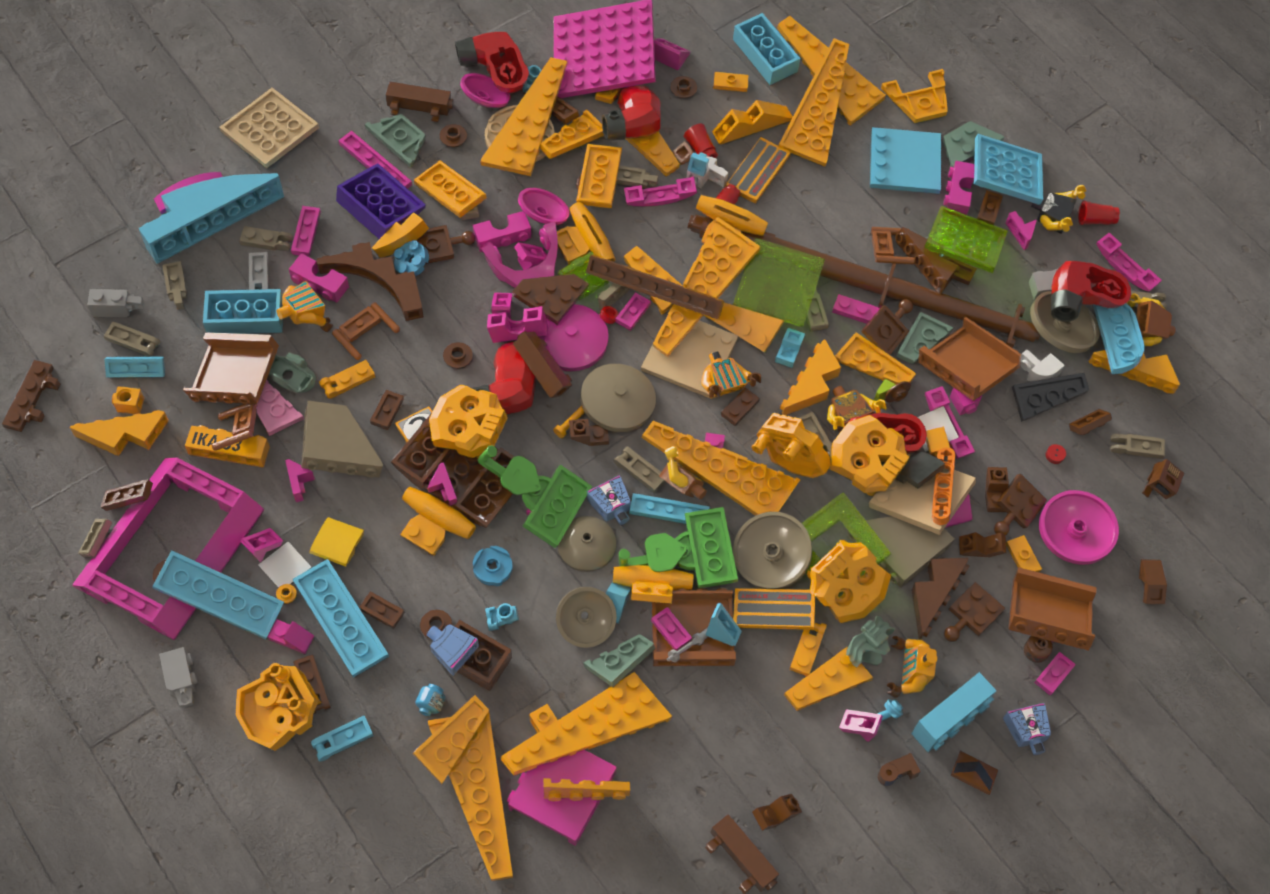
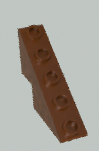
[895,227,958,295]
[911,557,970,639]

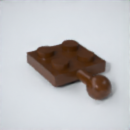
[416,225,475,264]
[861,299,913,355]
[994,474,1047,535]
[944,582,1006,642]

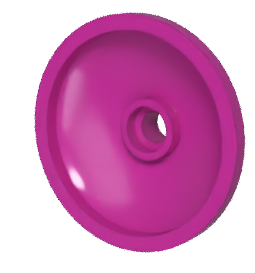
[460,73,510,108]
[518,188,570,225]

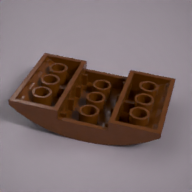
[391,413,515,528]

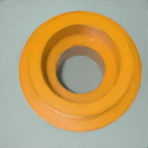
[276,584,297,604]

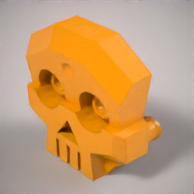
[429,385,508,458]
[751,413,831,478]
[830,415,909,496]
[807,540,891,623]
[236,663,321,751]

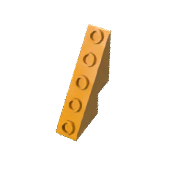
[712,100,793,145]
[780,339,841,415]
[1088,350,1180,394]
[70,410,169,456]

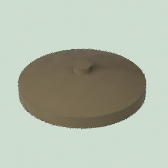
[1030,291,1099,353]
[580,364,656,432]
[733,512,813,589]

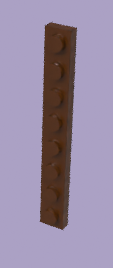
[586,255,724,319]

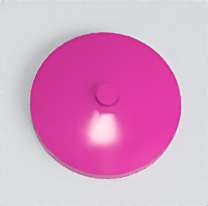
[539,304,608,371]
[1039,490,1119,565]

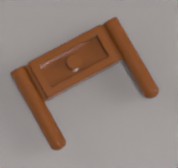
[871,227,916,265]
[332,302,400,360]
[212,403,258,451]

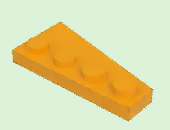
[540,109,604,159]
[625,131,680,177]
[624,246,683,315]
[835,332,916,384]
[784,647,873,711]
[413,695,489,784]
[543,778,630,801]

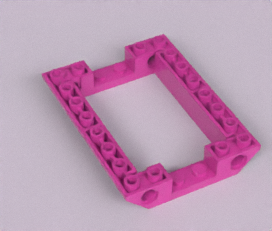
[72,458,264,640]

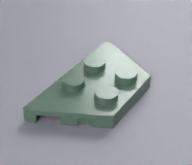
[365,114,426,168]
[942,121,1004,167]

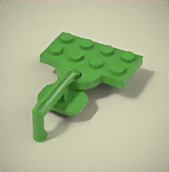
[478,445,592,548]
[619,507,738,588]

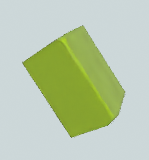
[874,379,896,401]

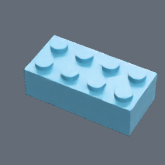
[733,13,800,85]
[203,289,283,334]
[911,672,996,752]

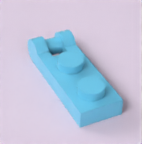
[311,715,373,761]

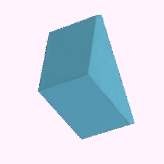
[606,582,632,624]
[706,603,742,646]

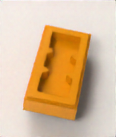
[713,72,749,92]
[1006,535,1042,572]

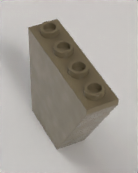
[301,401,383,477]
[847,516,955,588]

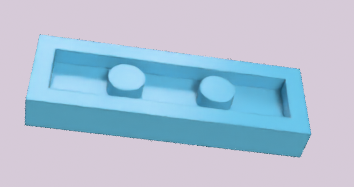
[104,357,165,377]

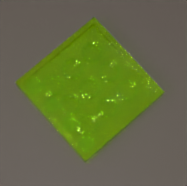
[924,206,1008,273]
[733,237,825,327]

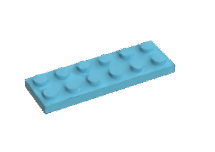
[152,550,284,640]
[293,559,389,678]

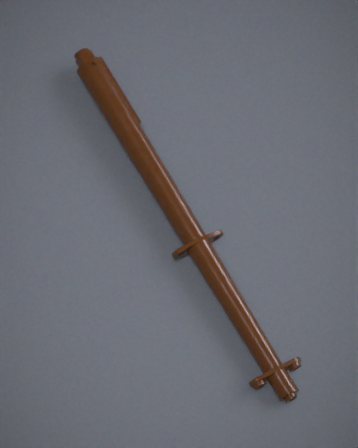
[687,214,1040,348]

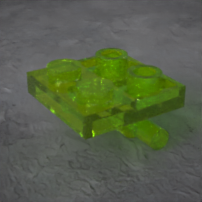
[558,252,609,300]

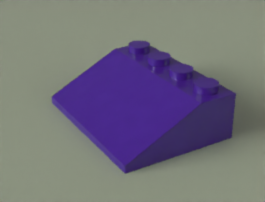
[336,163,426,239]

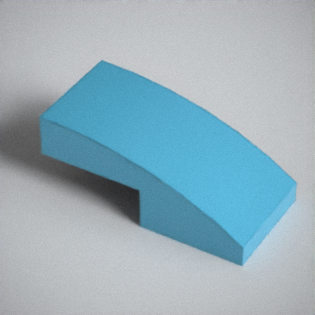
[775,328,805,368]

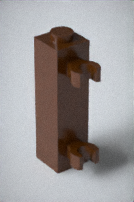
[386,82,454,122]
[513,331,573,398]
[705,814,779,894]

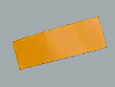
[372,212,429,258]

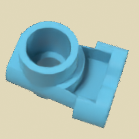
[523,65,541,93]
[485,603,519,631]

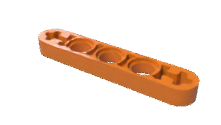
[932,447,955,525]

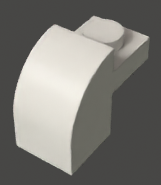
[686,157,728,188]
[1020,350,1064,382]

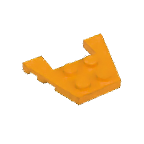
[881,69,948,123]

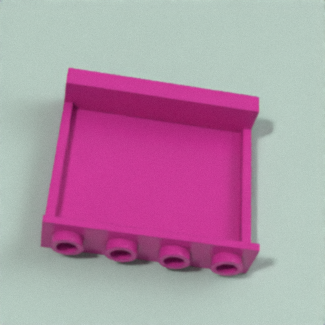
[507,750,617,846]

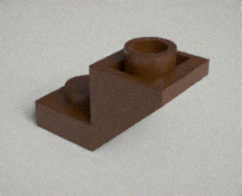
[569,419,609,446]
[985,467,1009,512]
[959,532,1006,558]
[1139,559,1167,604]
[752,794,802,831]

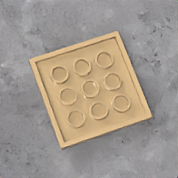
[219,88,319,168]
[641,315,738,398]
[869,454,976,535]

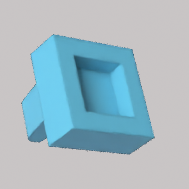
[687,152,709,177]

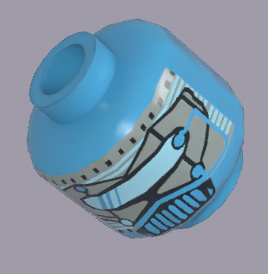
[415,684,446,717]

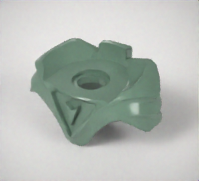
[268,353,316,393]
[846,616,895,667]

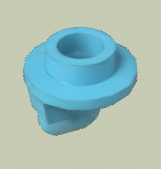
[878,699,903,720]

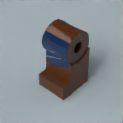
[878,753,921,786]

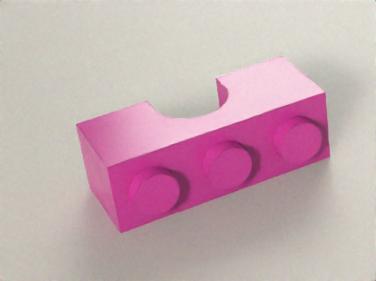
[943,161,975,217]
[473,211,531,252]
[289,253,349,303]
[487,306,548,343]

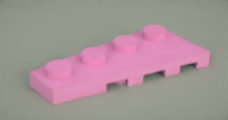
[256,380,304,436]

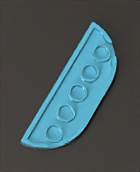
[1093,303,1144,374]

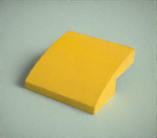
[310,517,364,567]

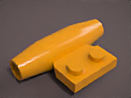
[696,195,768,244]
[557,202,615,265]
[400,486,476,556]
[613,565,694,604]

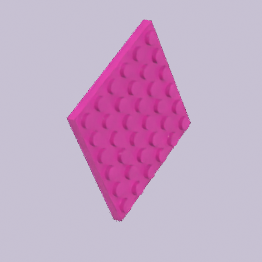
[554,0,656,98]

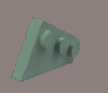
[896,312,953,365]
[583,634,655,687]

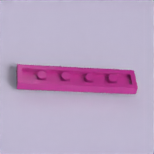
[338,131,412,189]

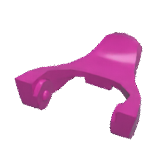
[481,221,558,288]

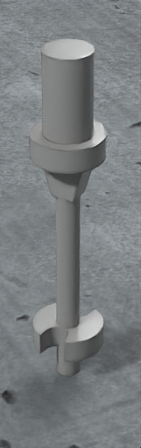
[667,628,709,662]

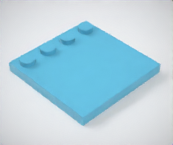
[870,127,941,194]
[974,134,1043,205]

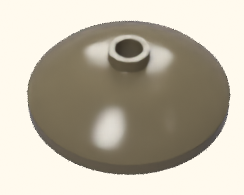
[558,516,616,572]
[556,587,617,648]

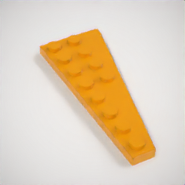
[777,16,886,126]
[779,38,849,167]
[480,57,567,176]
[653,217,760,357]
[641,421,800,516]
[501,672,672,776]
[428,712,513,881]

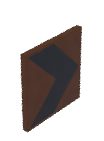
[951,750,998,795]

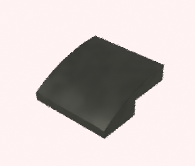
[895,451,945,489]

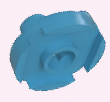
[394,240,429,276]
[473,546,513,586]

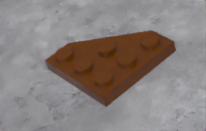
[512,274,589,325]

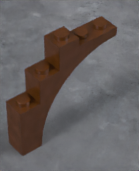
[317,242,424,321]

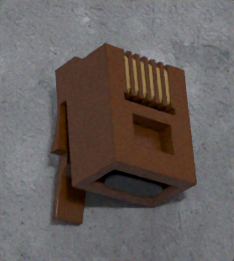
[1142,459,1184,499]

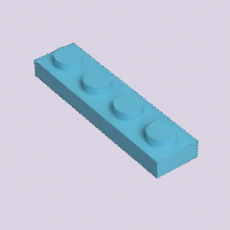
[629,493,710,524]

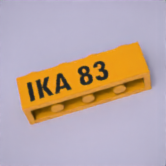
[185,425,270,468]

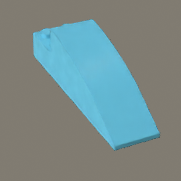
[138,173,284,264]

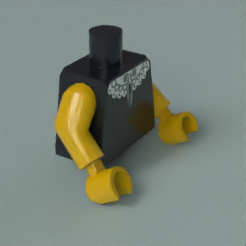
[1031,185,1087,234]

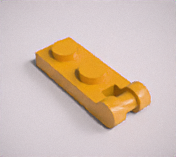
[319,360,375,399]
[789,622,827,676]

